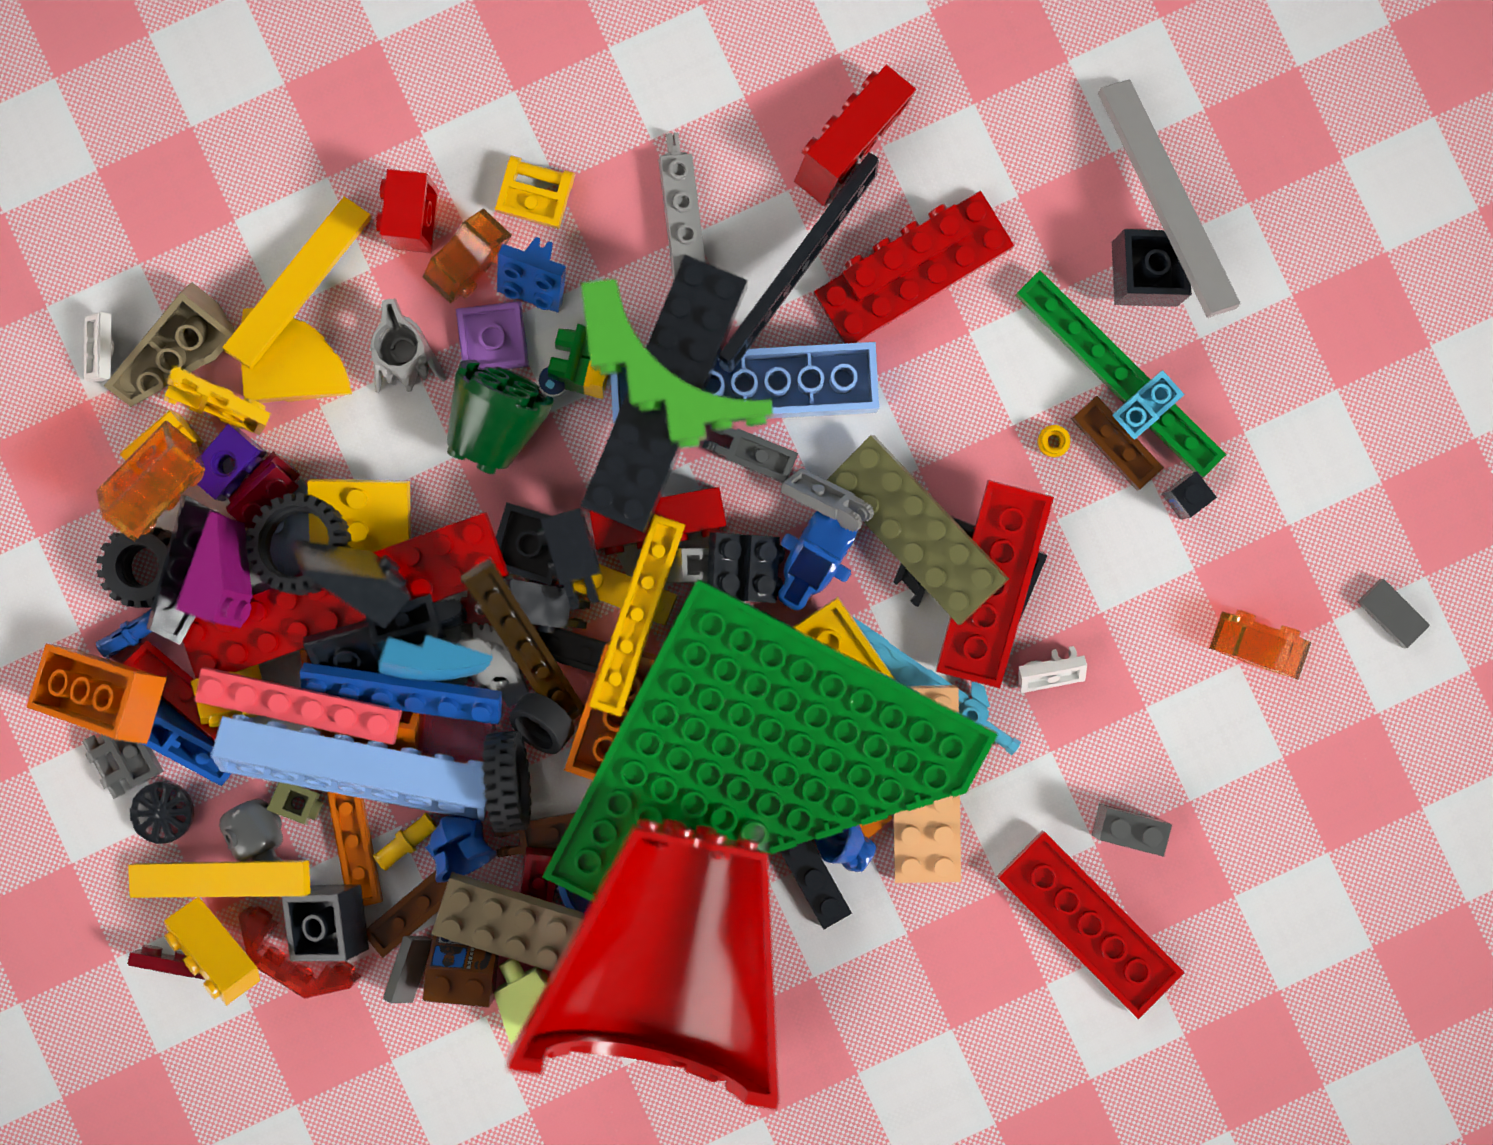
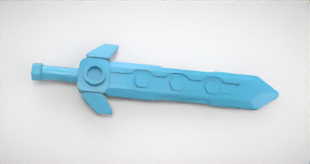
[853,617,1021,755]

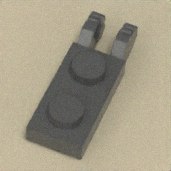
[702,427,798,483]

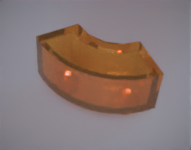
[423,208,512,304]
[1209,610,1311,680]

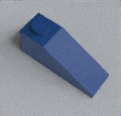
[142,699,231,786]

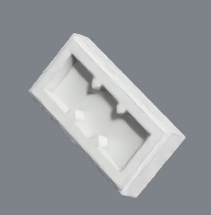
[84,312,114,382]

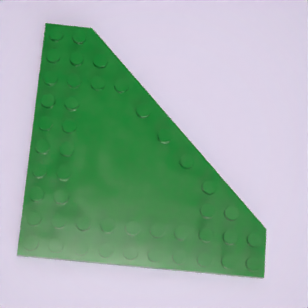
[543,578,998,901]

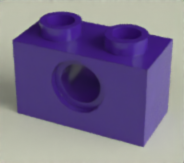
[185,424,267,502]

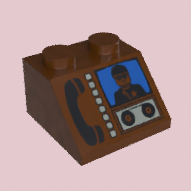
[422,935,499,1007]

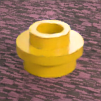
[1037,425,1071,458]

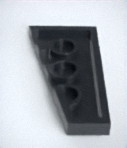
[147,495,224,645]

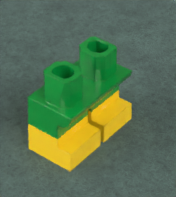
[548,323,609,399]

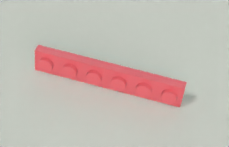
[195,667,402,744]

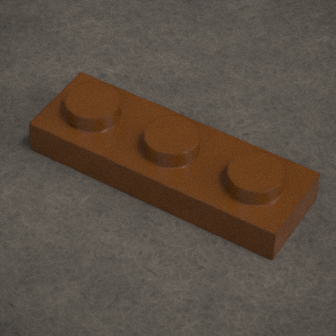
[1071,396,1164,491]
[367,870,448,958]

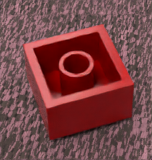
[376,169,439,254]

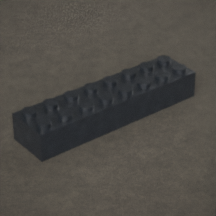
[580,254,748,534]

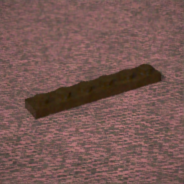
[460,558,585,720]

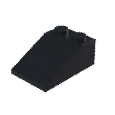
[291,540,411,628]

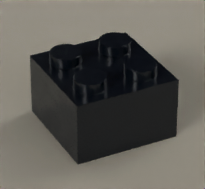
[1112,229,1192,307]
[496,502,557,586]
[282,884,369,961]

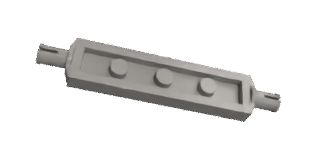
[658,133,706,281]

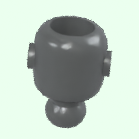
[219,799,283,861]

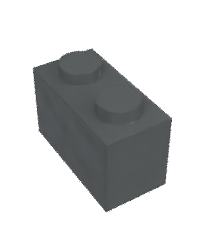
[1091,803,1172,857]

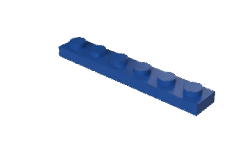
[300,663,502,725]

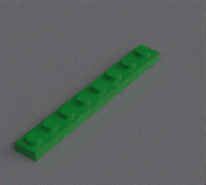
[1015,270,1227,478]

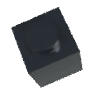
[1161,471,1217,520]

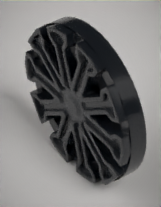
[130,781,194,844]

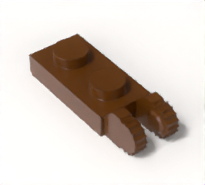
[493,812,575,857]

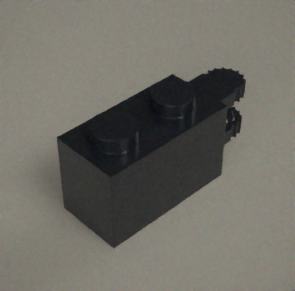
[538,508,602,610]
[503,578,591,633]
[366,594,468,656]

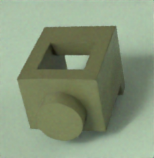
[267,782,323,825]

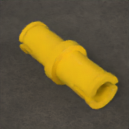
[373,812,437,871]

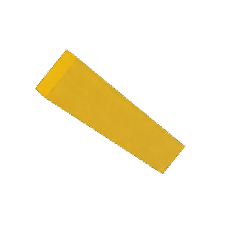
[222,196,372,370]
[589,514,685,717]
[128,860,311,898]

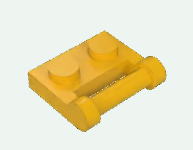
[495,155,575,229]

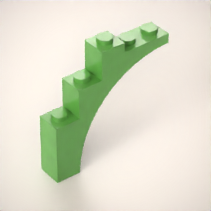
[581,279,773,448]

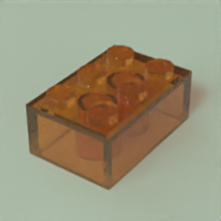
[96,420,206,542]

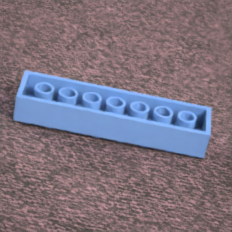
[611,342,879,423]
[211,715,487,822]

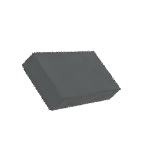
[1357,579,1430,648]
[383,936,432,1004]

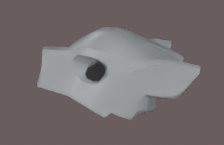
[370,299,446,393]
[457,622,530,707]

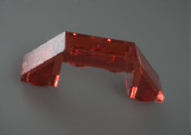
[238,906,361,999]

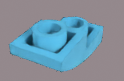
[1112,370,1185,440]

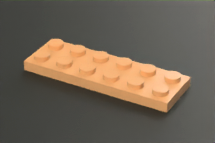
[893,685,961,883]

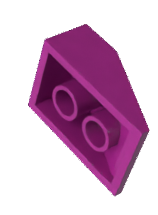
[176,511,252,628]

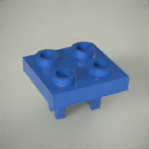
[497,237,566,313]

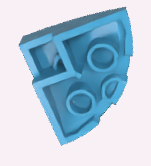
[379,635,493,680]

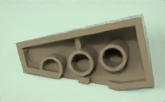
[104,282,235,407]

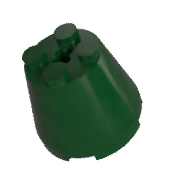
[447,360,554,474]

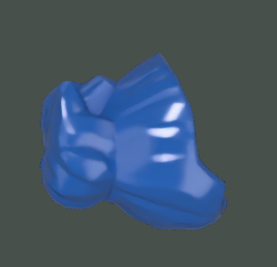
[815,825,876,872]

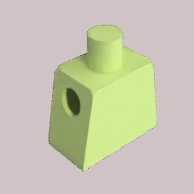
[494,959,549,1044]

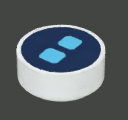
[537,365,568,398]

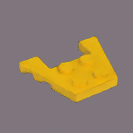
[163,366,271,435]

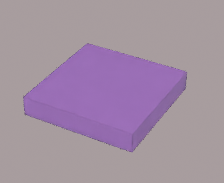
[456,301,529,369]

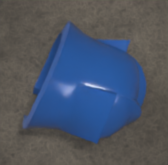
[425,815,497,883]

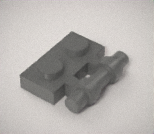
[82,734,164,799]

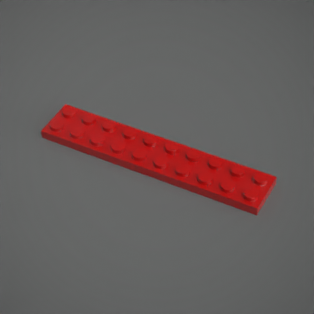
[183,512,509,679]

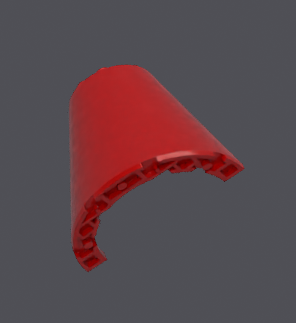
[506,819,779,1110]

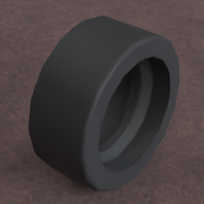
[509,693,575,754]

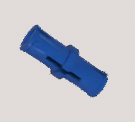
[96,609,152,659]

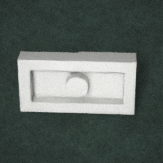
[1018,646,1087,693]

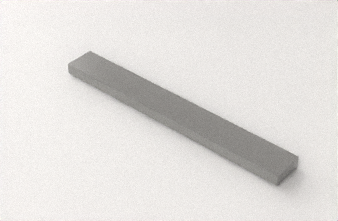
[1098,79,1241,318]

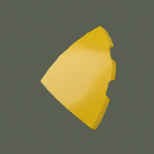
[241,308,352,403]

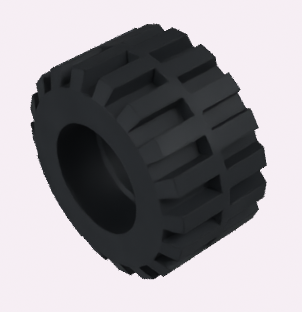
[97,525,172,608]

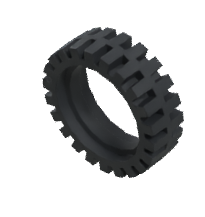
[246,493,352,595]
[482,731,532,832]

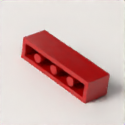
[589,487,727,555]

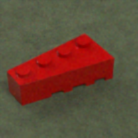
[794,64,916,206]

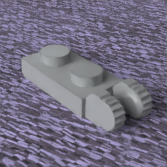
[781,468,874,532]

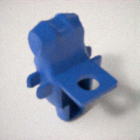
[778,511,860,610]

